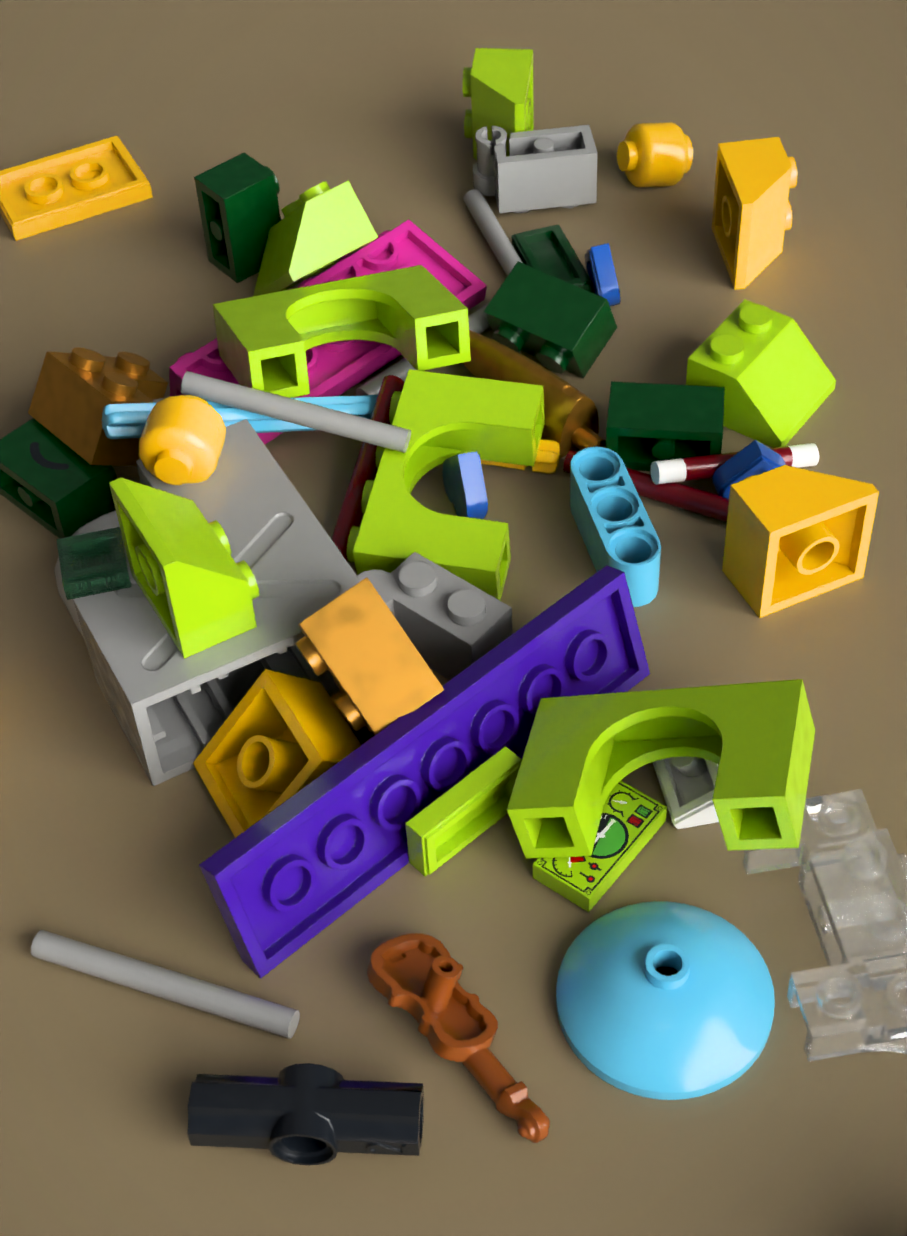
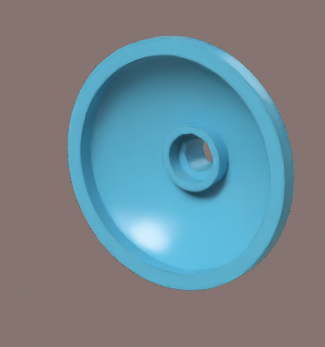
[556,901,775,1100]

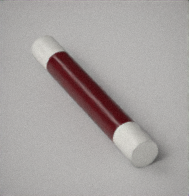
[651,443,819,485]

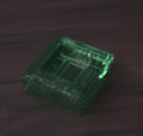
[56,527,132,600]

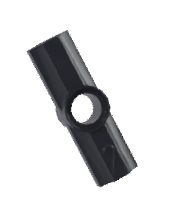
[187,1063,424,1166]

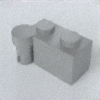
[473,125,598,213]
[357,552,512,680]

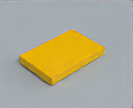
[0,136,153,241]

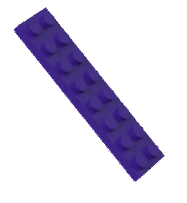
[199,565,650,979]

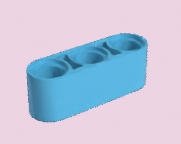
[570,446,661,607]

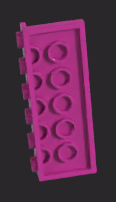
[169,220,487,444]

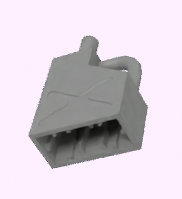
[54,398,360,786]

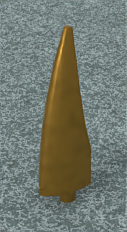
[463,330,606,459]

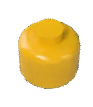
[617,122,693,187]
[139,395,226,485]

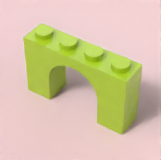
[213,265,471,398]
[347,369,545,600]
[507,679,815,859]

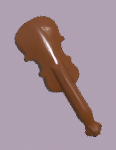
[367,933,550,1143]

